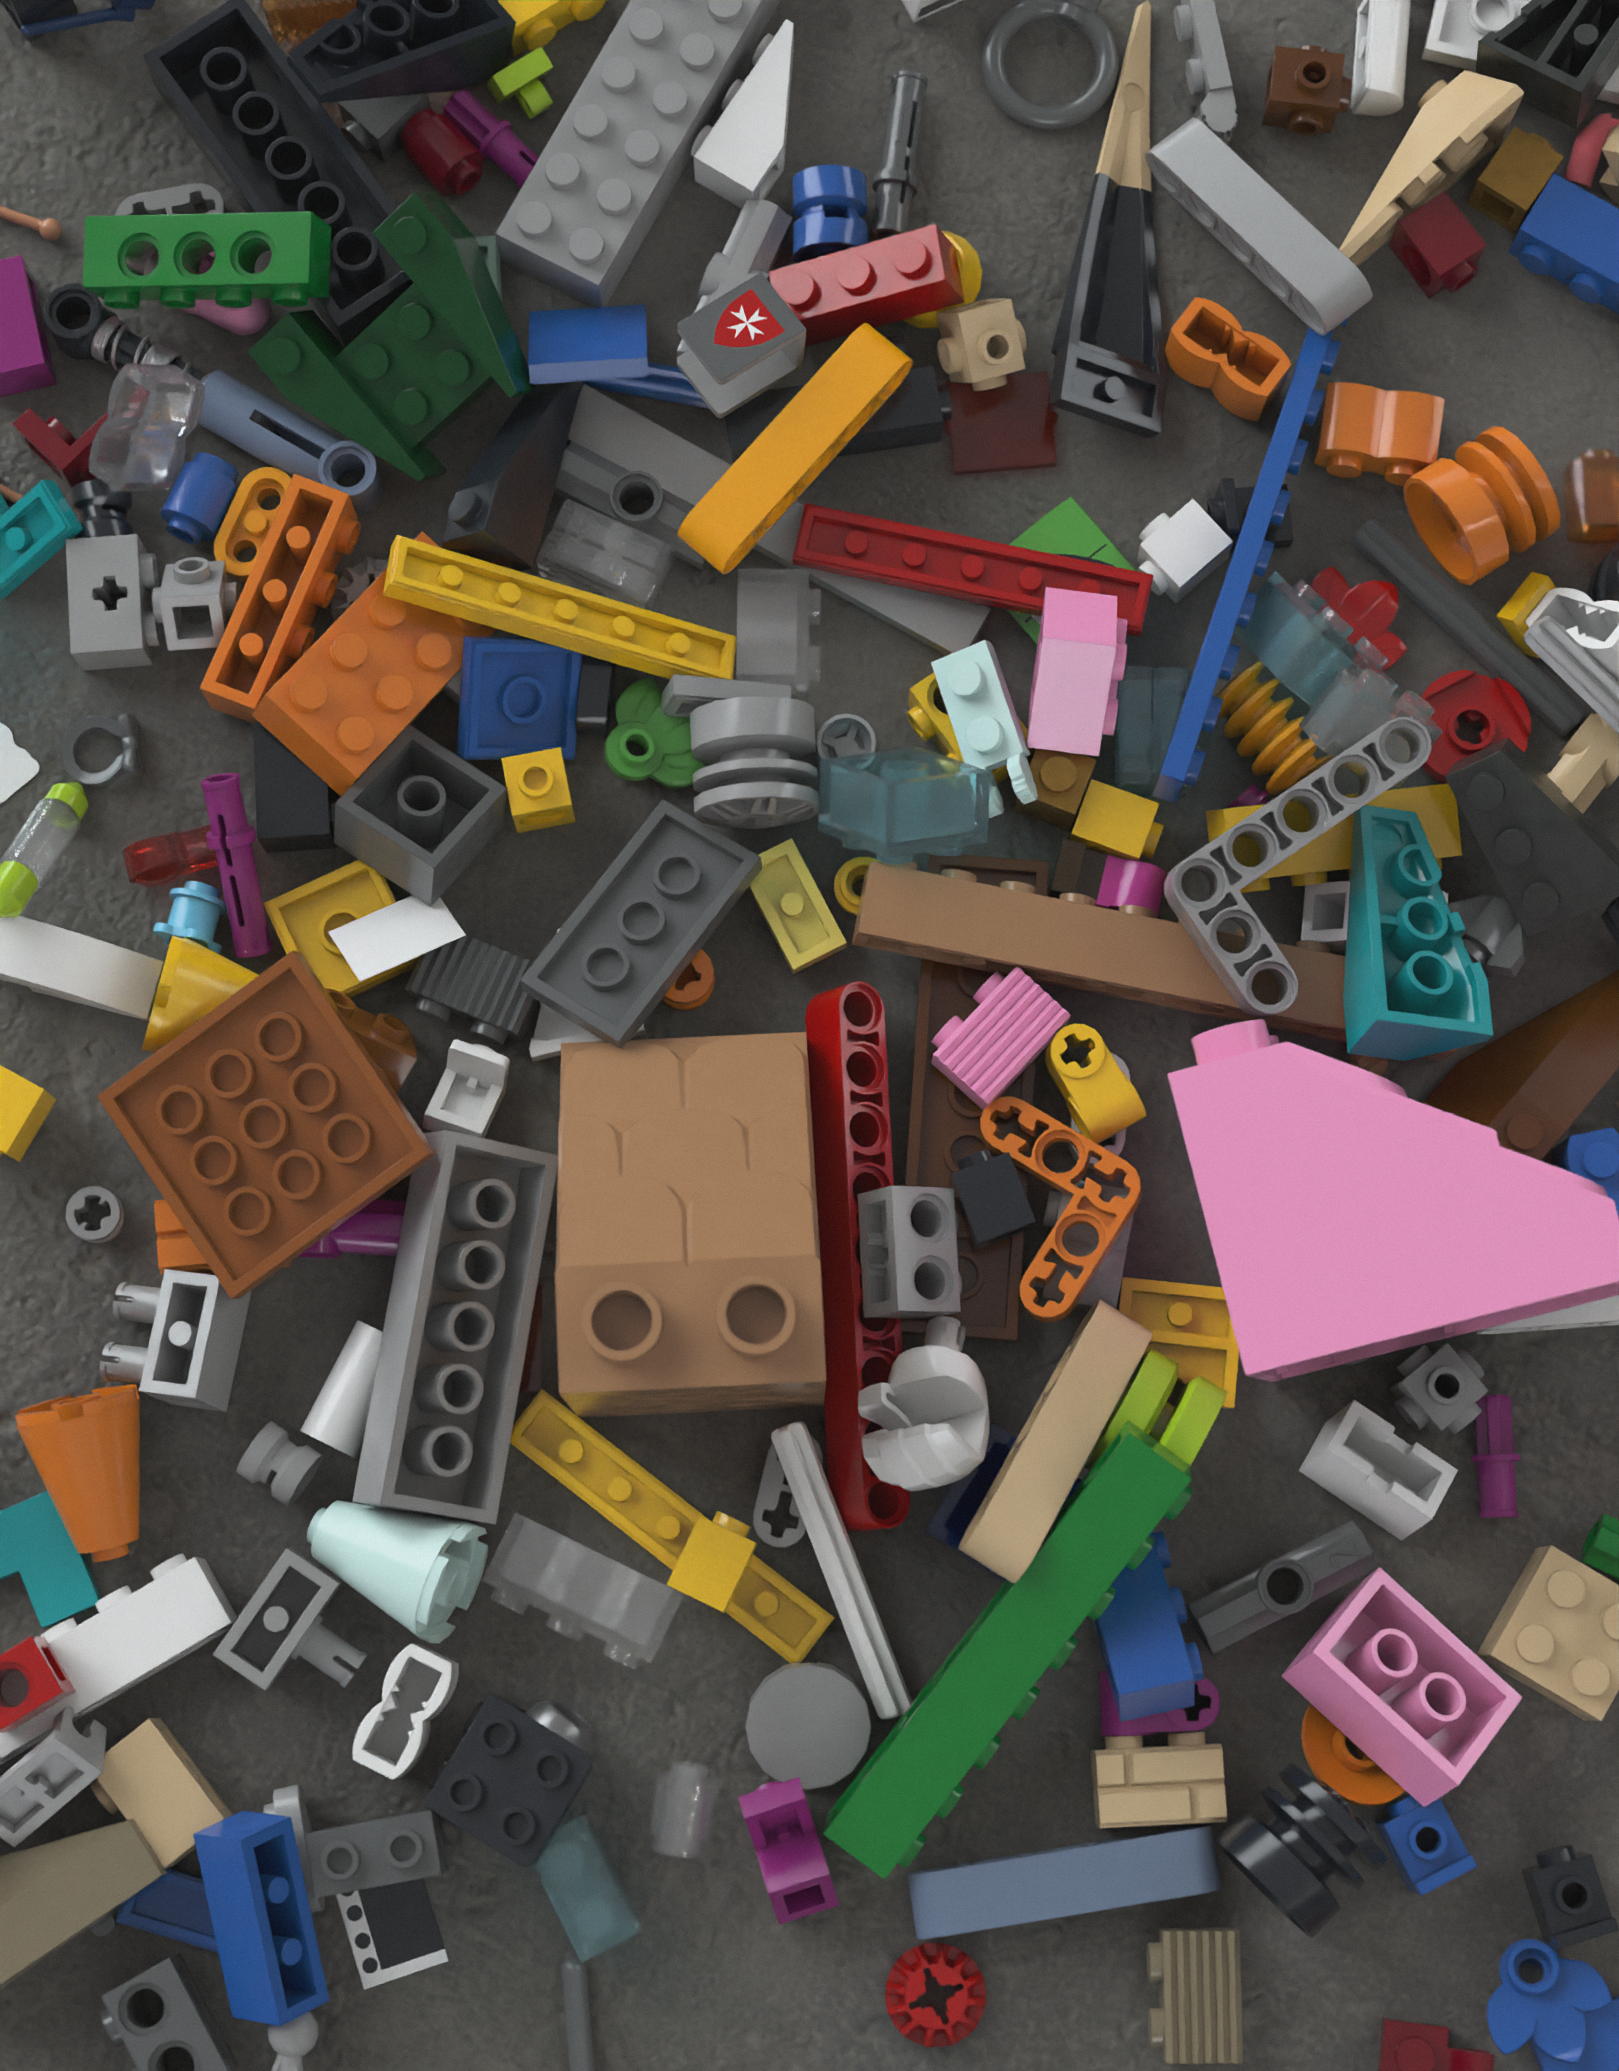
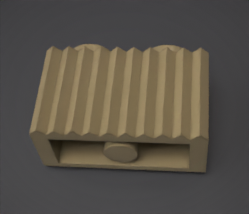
[1147,1927,1243,2064]

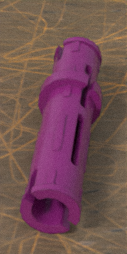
[200,773,273,958]

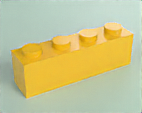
[1206,784,1462,893]

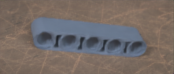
[906,1824,1222,1939]

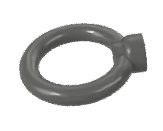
[981,0,1119,130]

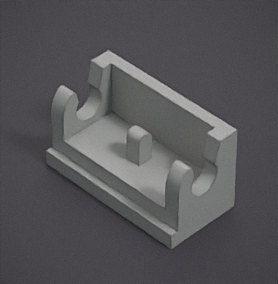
[0,1706,107,1847]

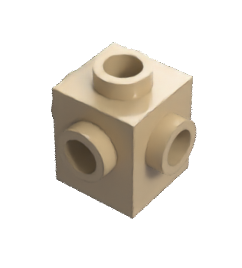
[936,298,1027,391]

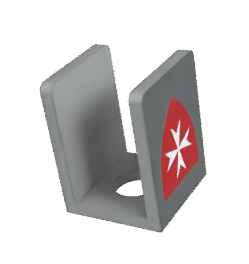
[677,272,806,418]

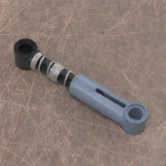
[43,283,383,515]

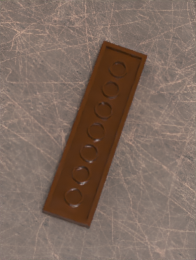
[901,852,1049,1343]

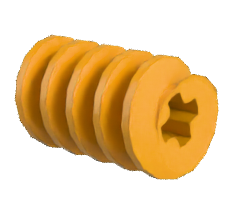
[1217,659,1335,795]

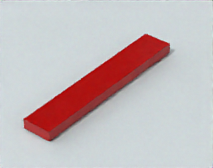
[792,503,1154,637]

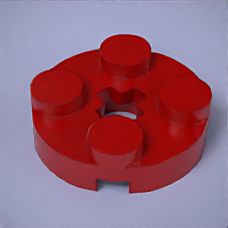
[1410,670,1531,784]

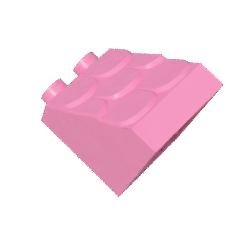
[1167,1020,1619,1382]

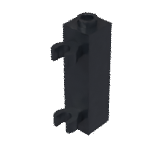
[725,335,952,464]

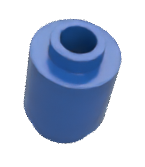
[160,452,239,545]

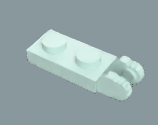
[931,640,1038,818]

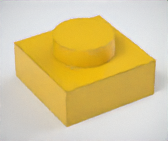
[1497,572,1556,658]

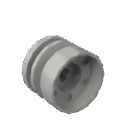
[690,696,819,829]

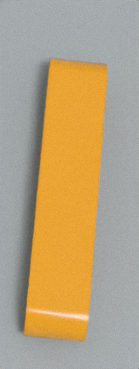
[677,323,913,575]

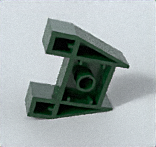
[248,192,537,482]

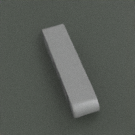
[1145,117,1372,336]

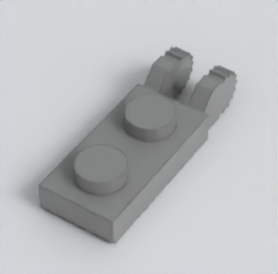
[1174,0,1238,147]

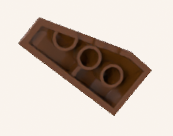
[1423,970,1619,1161]

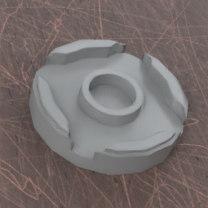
[746,1662,871,1790]

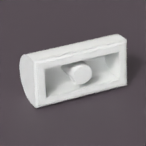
[1351,0,1411,116]
[300,1320,383,1459]

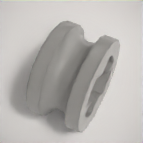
[65,1186,126,1244]

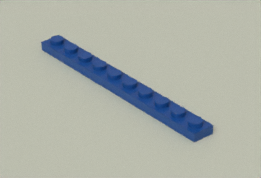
[1152,316,1350,804]

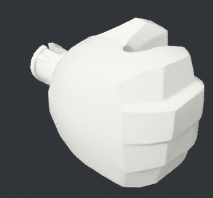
[858,1316,990,1491]

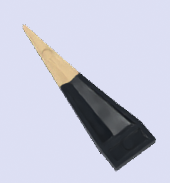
[1049,0,1168,438]

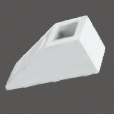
[691,19,794,209]

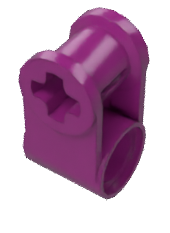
[1098,1671,1221,1736]

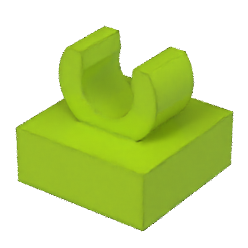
[486,46,554,120]

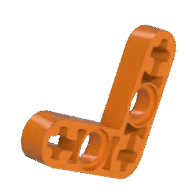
[980,1096,1142,1323]

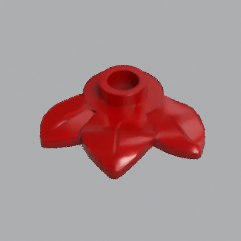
[1301,567,1407,675]

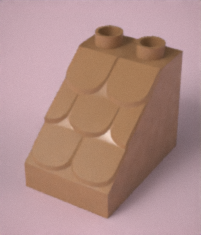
[555,1032,826,1418]

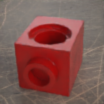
[0,1636,76,1733]

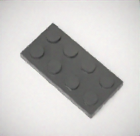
[520,799,762,1049]

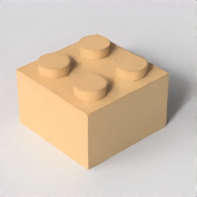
[1476,1545,1619,1721]

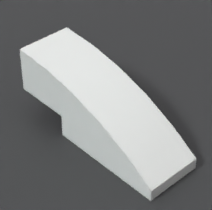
[0,916,164,1021]

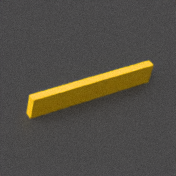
[383,535,737,680]
[510,1389,834,1663]

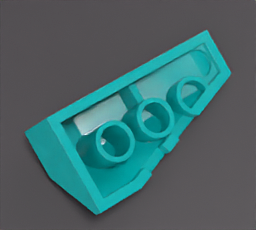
[1343,805,1493,1061]

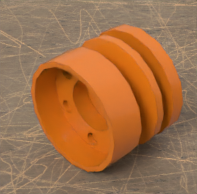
[1404,426,1561,586]

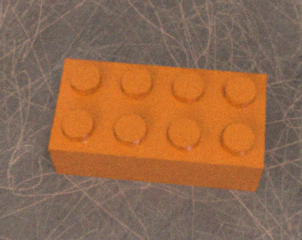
[252,531,497,797]

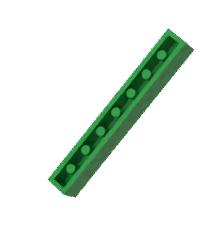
[823,1420,1193,1880]

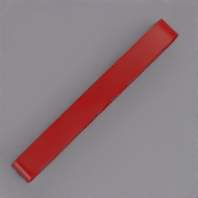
[805,981,910,1532]

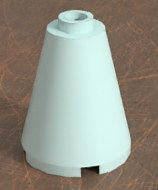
[307,1500,488,1644]

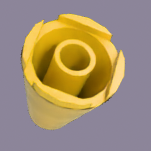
[142,935,259,1054]

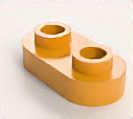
[214,467,291,583]

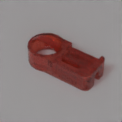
[122,825,218,887]

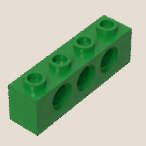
[83,211,331,310]

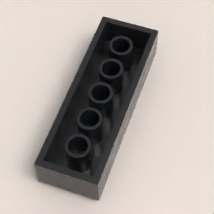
[143,0,414,348]

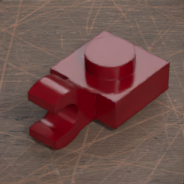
[1378,2017,1494,2071]

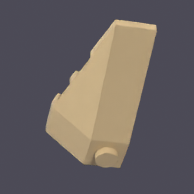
[1339,70,1525,267]

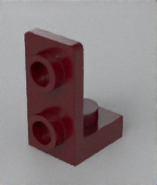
[12,383,156,489]

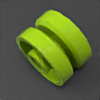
[1083,1348,1227,1470]

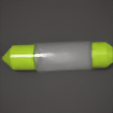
[0,782,89,918]

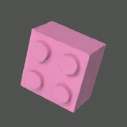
[1026,587,1127,756]

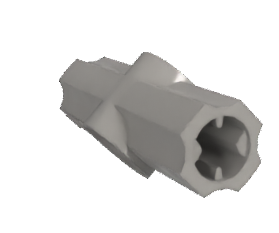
[677,198,793,358]

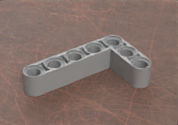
[1164,717,1431,1017]

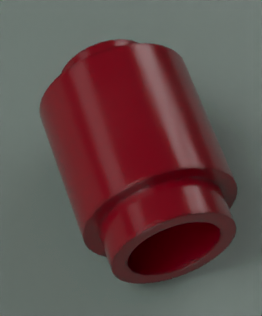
[399,109,484,196]

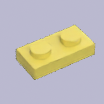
[748,838,847,974]

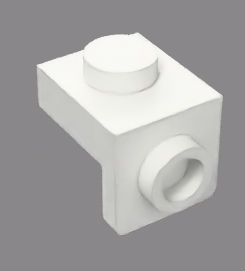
[423,1039,510,1138]

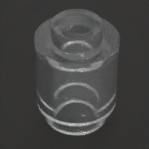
[648,1761,720,1858]

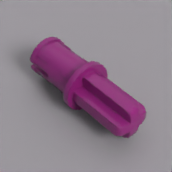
[443,91,539,190]
[1470,1394,1521,1518]

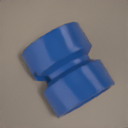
[793,165,868,263]

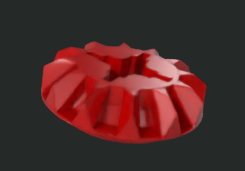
[885,1942,986,2048]

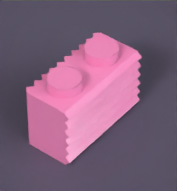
[931,966,1071,1110]

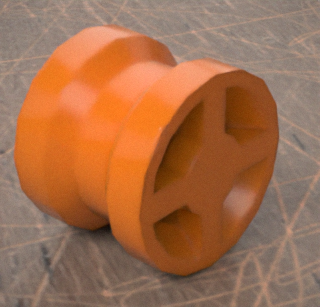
[662,949,715,1012]

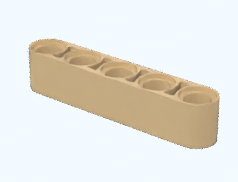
[959,1299,1153,1584]

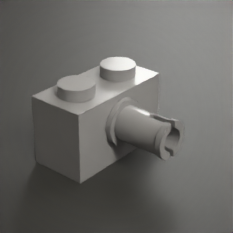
[213,1548,368,1690]

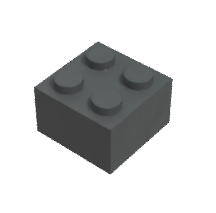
[334,725,507,907]

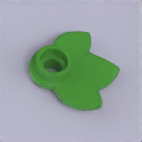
[604,678,705,789]

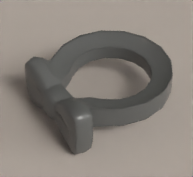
[60,713,145,787]

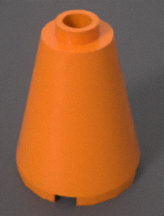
[15,1384,140,1562]

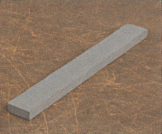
[566,384,991,656]

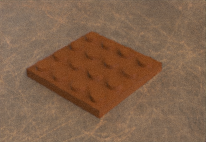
[97,950,437,1299]

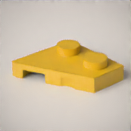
[1117,1277,1239,1409]

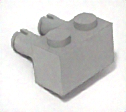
[100,1269,251,1412]

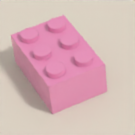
[1282,1567,1523,1807]

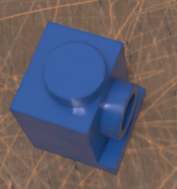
[1375,1793,1478,1896]

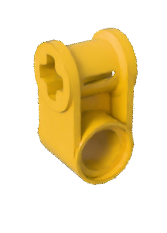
[1045,1024,1146,1144]

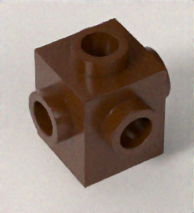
[1262,45,1352,136]

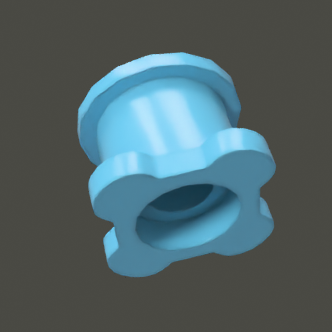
[153,881,228,955]

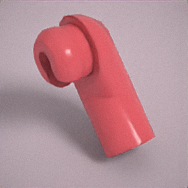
[1564,113,1619,188]

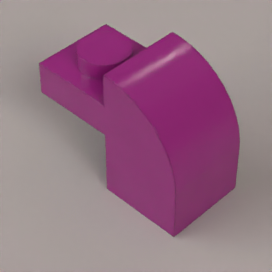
[738,1777,839,1925]

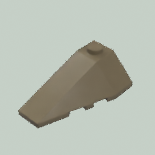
[0,1819,167,1990]

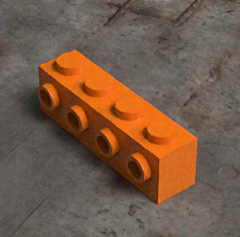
[200,474,361,723]

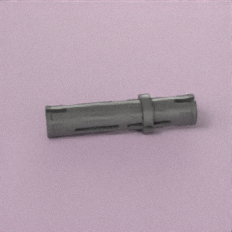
[870,70,928,241]

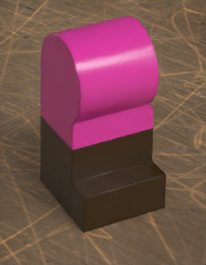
[1048,838,1167,919]

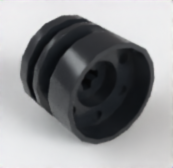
[1214,1763,1388,1938]

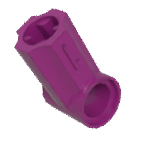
[297,1200,406,1259]

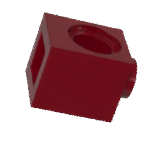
[1388,191,1486,299]

